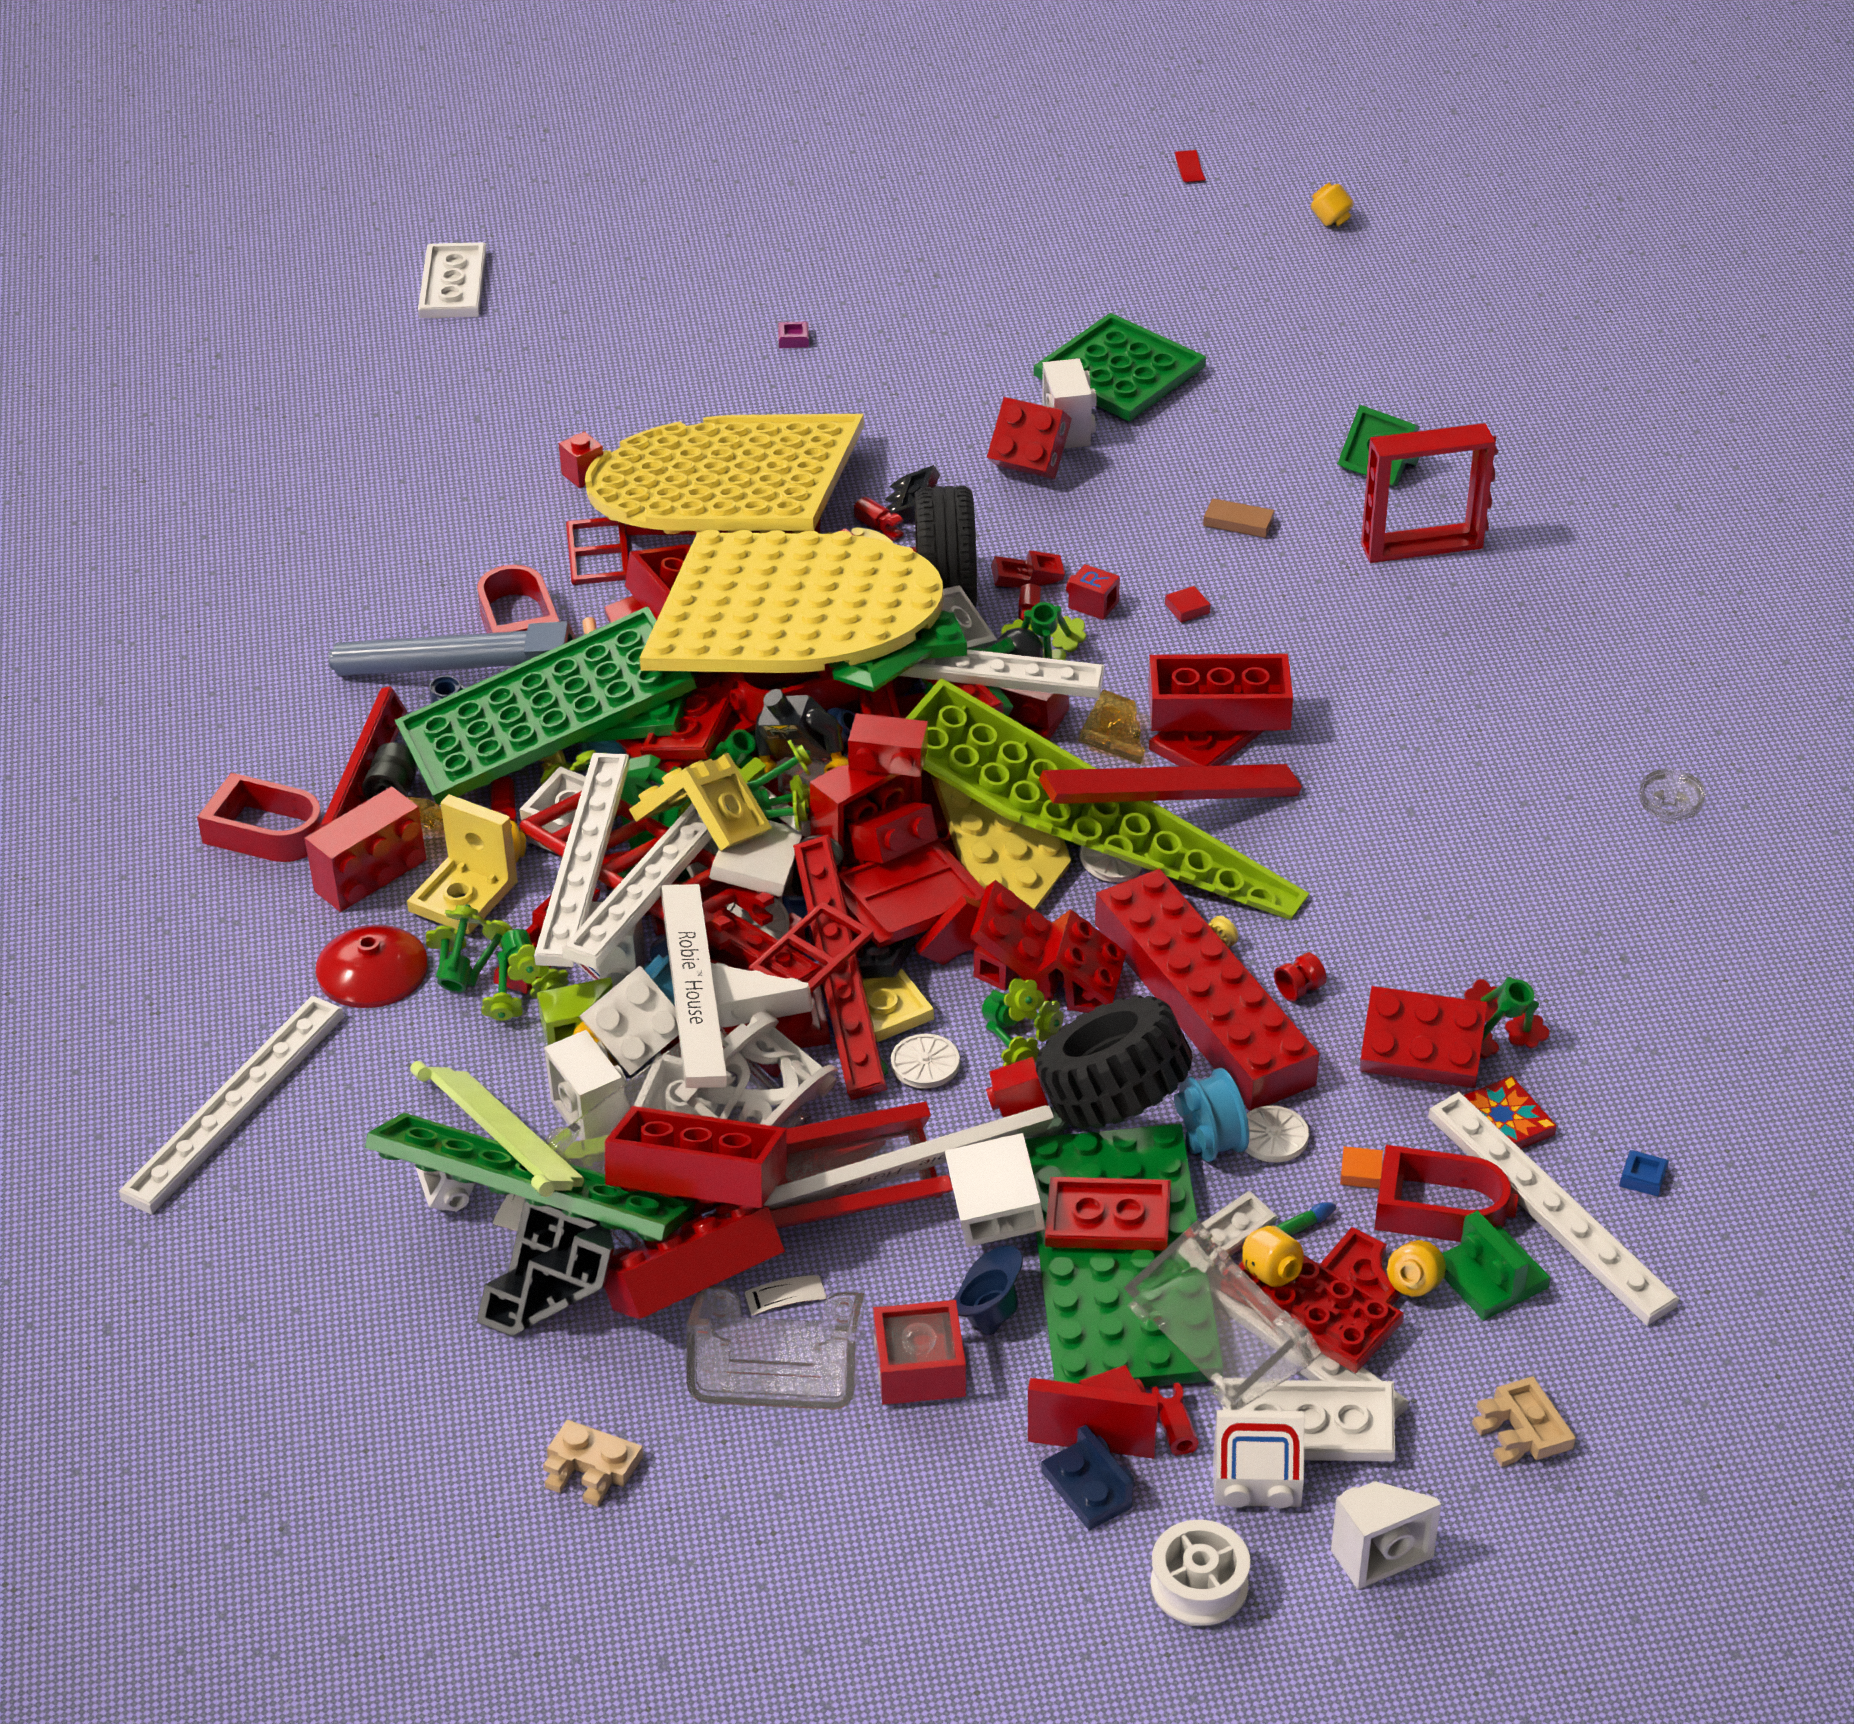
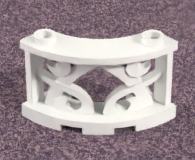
[674,1011,838,1127]

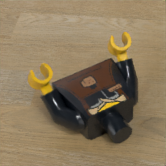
[755,689,848,783]

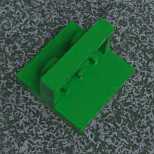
[1337,404,1420,486]
[1442,1210,1550,1321]

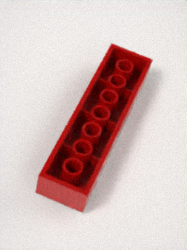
[1095,868,1319,1111]

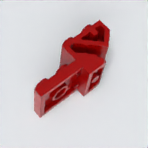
[970,880,1126,1013]

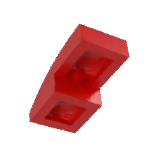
[991,550,1065,588]

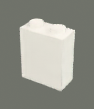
[945,1133,1046,1248]

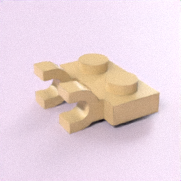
[1472,1376,1576,1467]
[543,1419,643,1507]

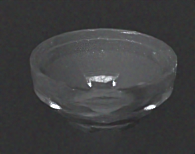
[1639,769,1706,824]

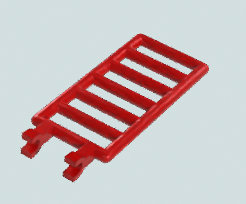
[519,791,774,950]

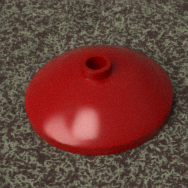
[316,924,428,1008]

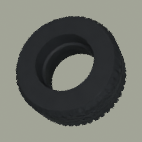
[915,486,977,607]

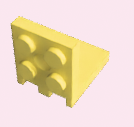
[629,753,772,851]
[407,794,518,935]

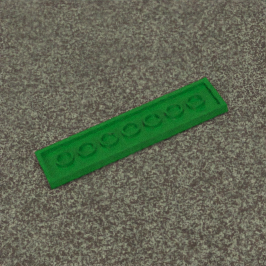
[365,1112,696,1242]

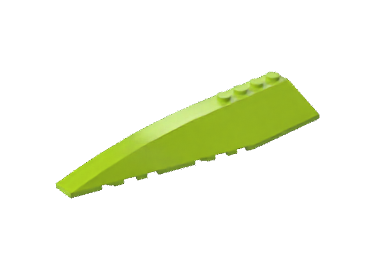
[905,678,1309,920]

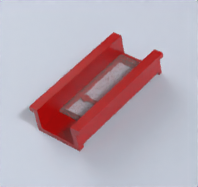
[770,1101,953,1229]

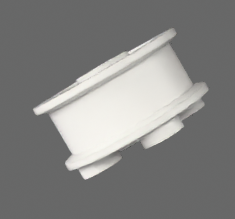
[1151,1520,1250,1626]

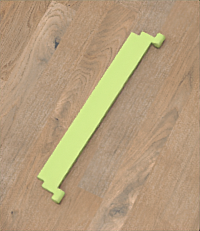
[410,1061,584,1197]

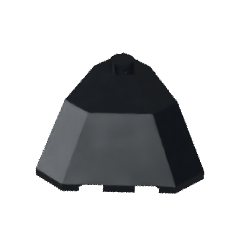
[476,1200,614,1336]

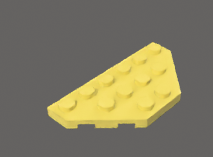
[930,773,1071,910]

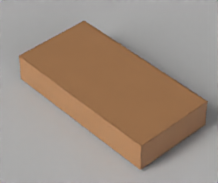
[1203,498,1275,538]

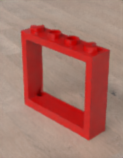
[1361,423,1498,563]

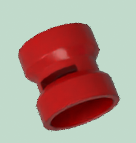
[1274,952,1327,1002]

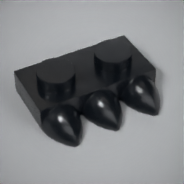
[885,465,940,521]

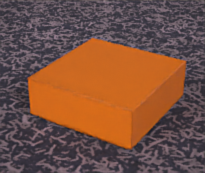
[1340,1146,1383,1189]

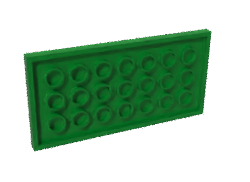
[395,606,697,806]
[1025,1123,1223,1387]

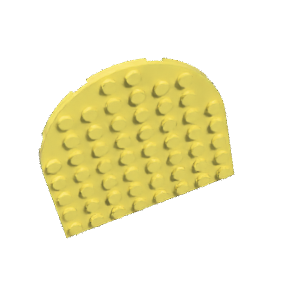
[585,414,865,534]
[640,530,944,673]

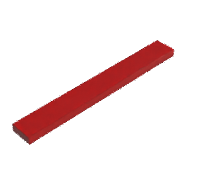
[1039,764,1302,804]
[793,834,888,1101]

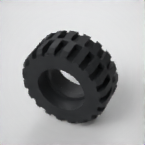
[1036,995,1193,1129]

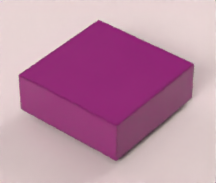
[778,321,809,348]

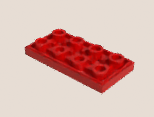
[1220,1255,1404,1373]

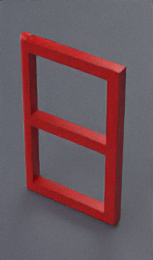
[566,517,628,585]
[748,901,874,994]

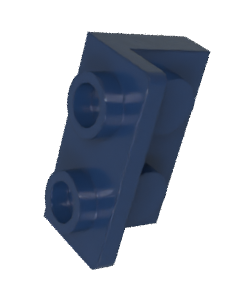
[1041,1425,1135,1531]

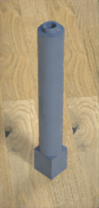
[328,621,576,676]

